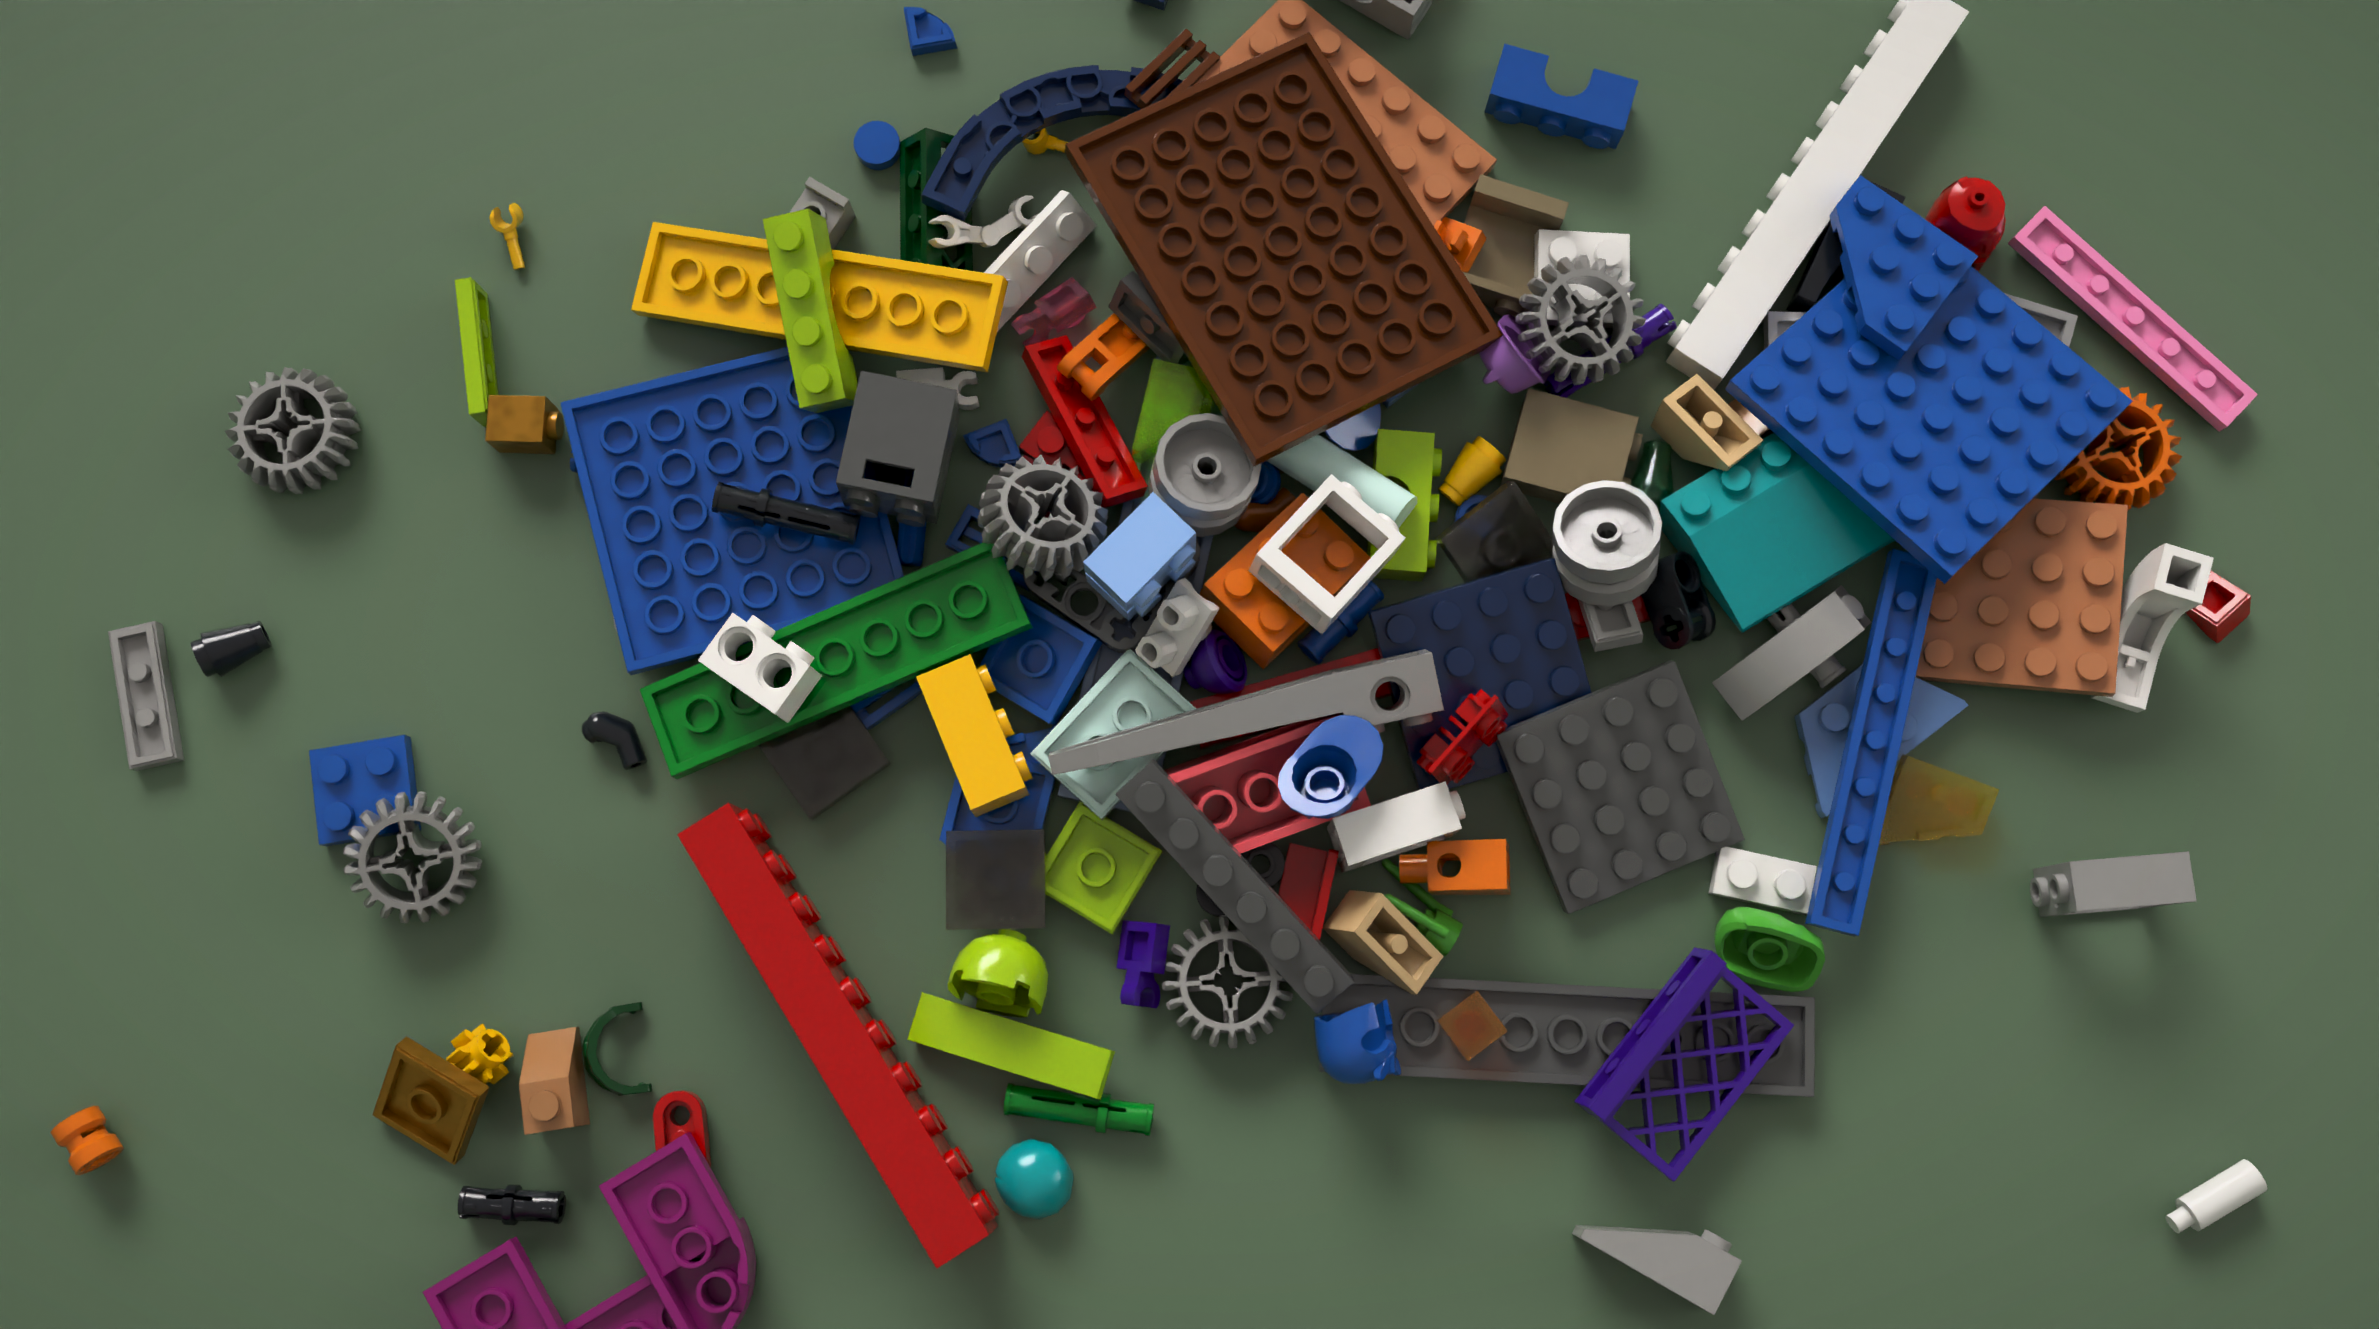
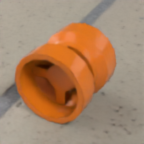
[50,1106,124,1175]

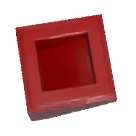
[2185,571,2251,643]

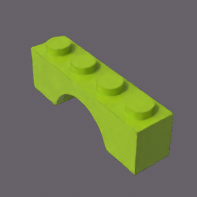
[763,209,858,413]

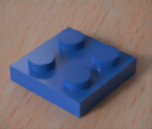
[979,594,1103,725]
[309,735,421,846]

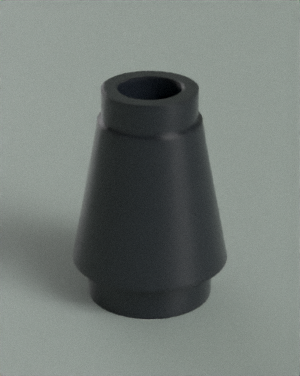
[191,621,272,677]

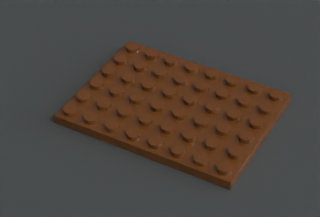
[1065,32,1503,466]

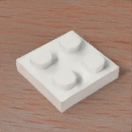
[1534,229,1630,328]

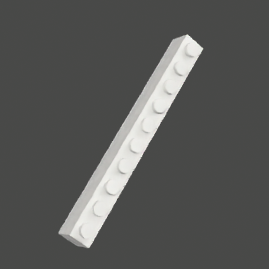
[1666,0,1969,390]

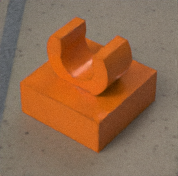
[1434,217,1487,273]

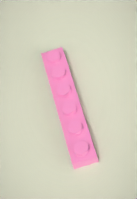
[2008,206,2258,432]

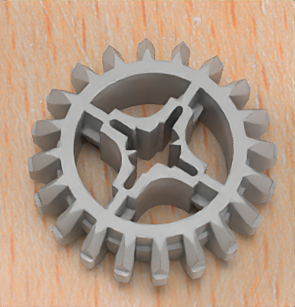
[1515,255,1646,385]
[225,367,361,494]
[977,454,1108,582]
[343,791,482,923]
[1162,915,1293,1049]

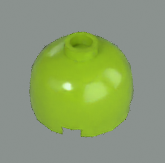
[948,929,1049,1018]

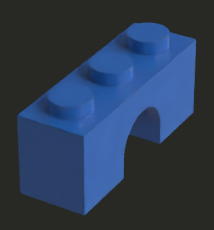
[1484,44,1638,149]

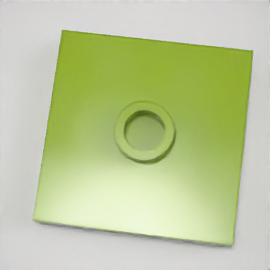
[1029,802,1163,935]

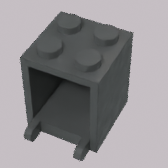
[836,371,960,527]

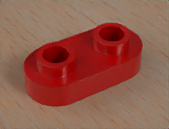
[653,1090,711,1168]

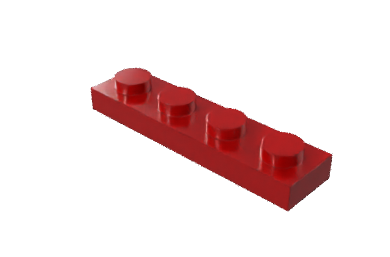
[1022,335,1148,508]

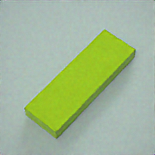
[455,277,498,427]

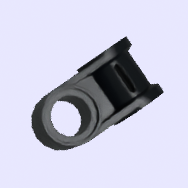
[1640,551,1716,650]

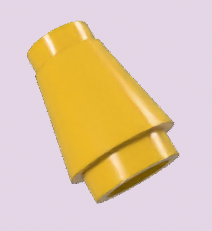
[1438,436,1506,506]

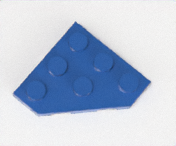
[1829,175,1978,361]

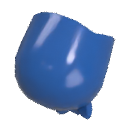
[1314,999,1401,1084]

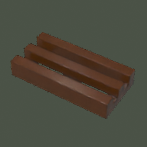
[1124,29,1220,109]

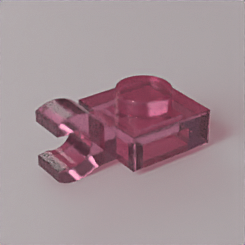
[1011,277,1097,347]

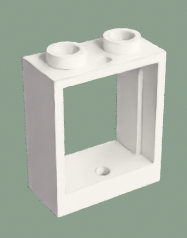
[1248,474,1406,634]
[1327,781,1466,873]

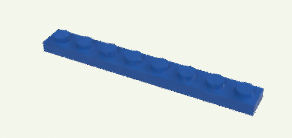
[1805,549,1937,937]

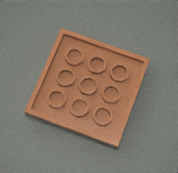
[1915,499,2128,697]

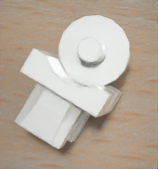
[1135,578,1220,677]

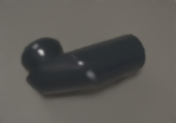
[582,711,647,770]

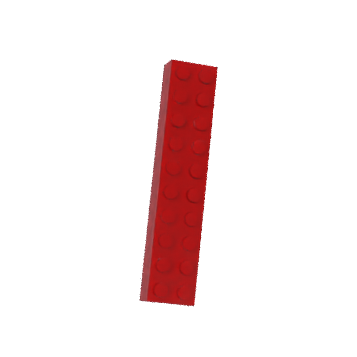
[677,802,1000,1269]

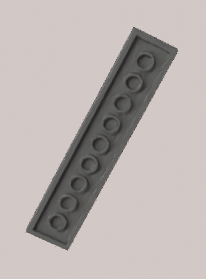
[1319,974,1815,1097]

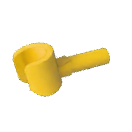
[1022,128,1068,155]
[489,203,525,270]

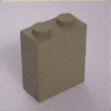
[1500,388,1643,504]

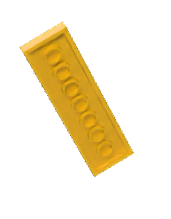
[631,222,1008,373]

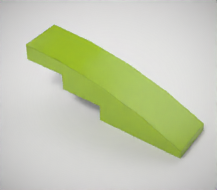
[907,992,1115,1100]

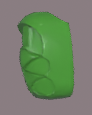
[1714,907,1825,992]

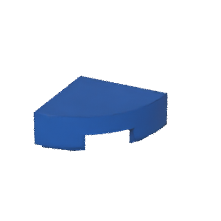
[904,7,957,56]
[963,419,1021,468]

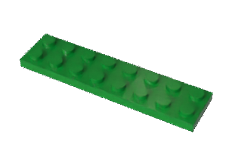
[640,543,1033,780]

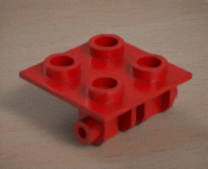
[1416,689,1509,784]

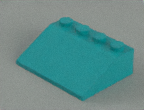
[1660,433,1894,633]

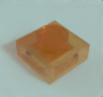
[1436,991,1508,1061]

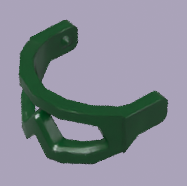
[582,1002,652,1096]

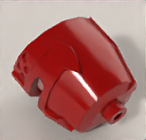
[1925,176,2006,272]

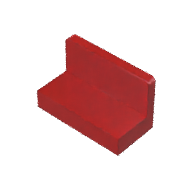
[1278,843,1339,940]

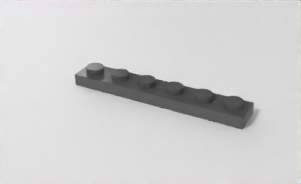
[1115,759,1354,1014]

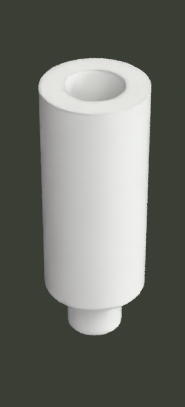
[2165,1159,2267,1233]

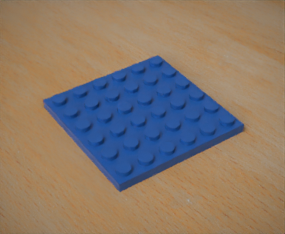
[1725,266,2133,584]
[560,347,904,675]

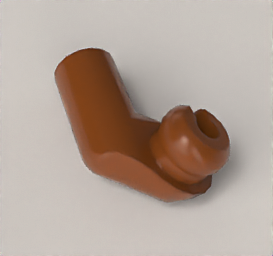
[1234,487,1296,533]

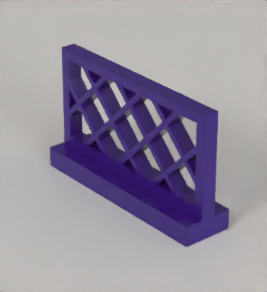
[1574,947,1794,1182]

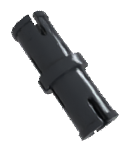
[458,1184,566,1225]

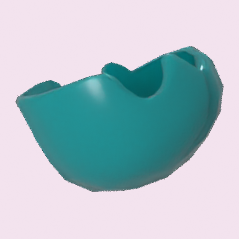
[994,1139,1074,1220]

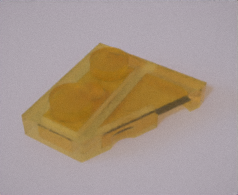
[1879,754,2000,845]

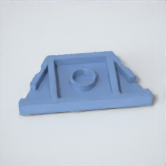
[1794,664,1969,818]

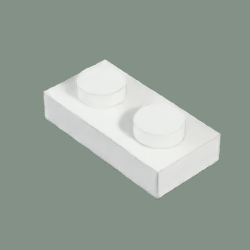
[1708,847,1817,915]

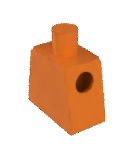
[1399,839,1511,895]

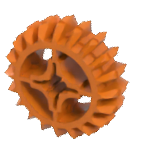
[2053,386,2182,510]

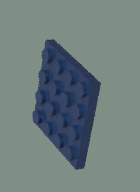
[1367,558,1592,790]

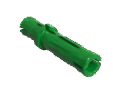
[1003,1083,1154,1136]

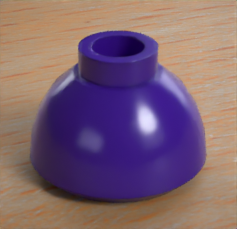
[1184,629,1247,694]

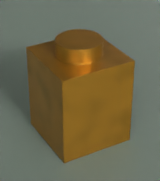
[485,395,564,454]

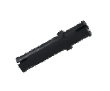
[712,482,861,545]

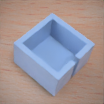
[1083,492,1196,621]

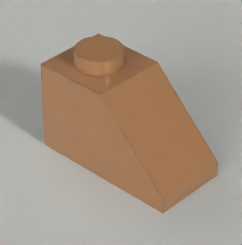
[519,1027,590,1135]

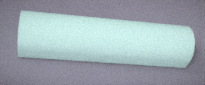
[1266,434,1418,528]

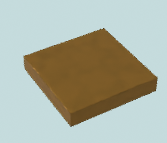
[372,1036,490,1165]

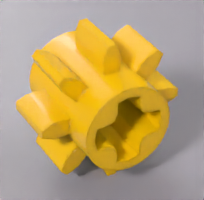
[446,1024,513,1084]

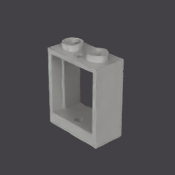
[2030,851,2197,917]

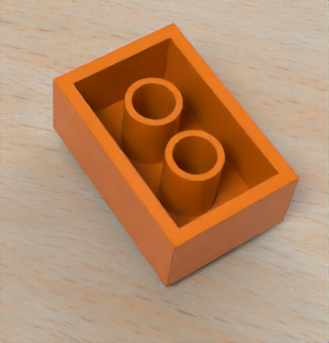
[1199,493,1371,670]

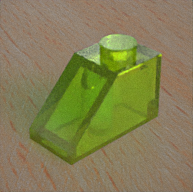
[1132,359,1214,463]

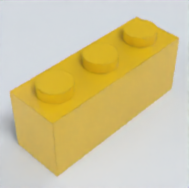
[916,654,1033,817]

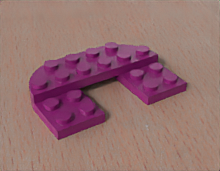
[422,1132,756,1329]

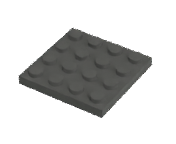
[1496,660,1745,914]

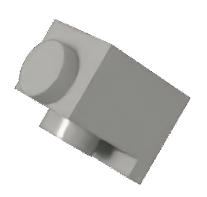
[789,177,856,250]

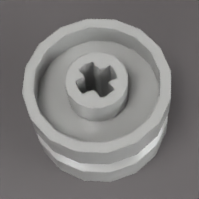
[1147,413,1261,537]
[1552,480,1662,607]

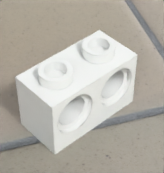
[698,613,822,723]

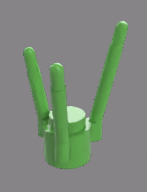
[1382,859,1463,957]

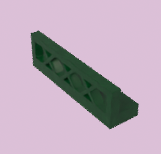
[900,128,973,271]

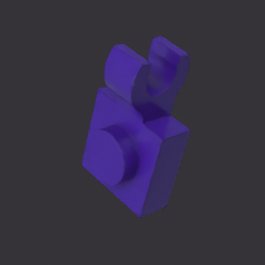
[1116,920,1170,1009]

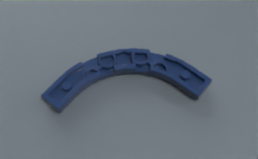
[921,65,1183,221]

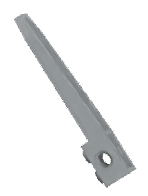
[1048,649,1444,775]

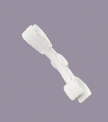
[928,195,1038,249]

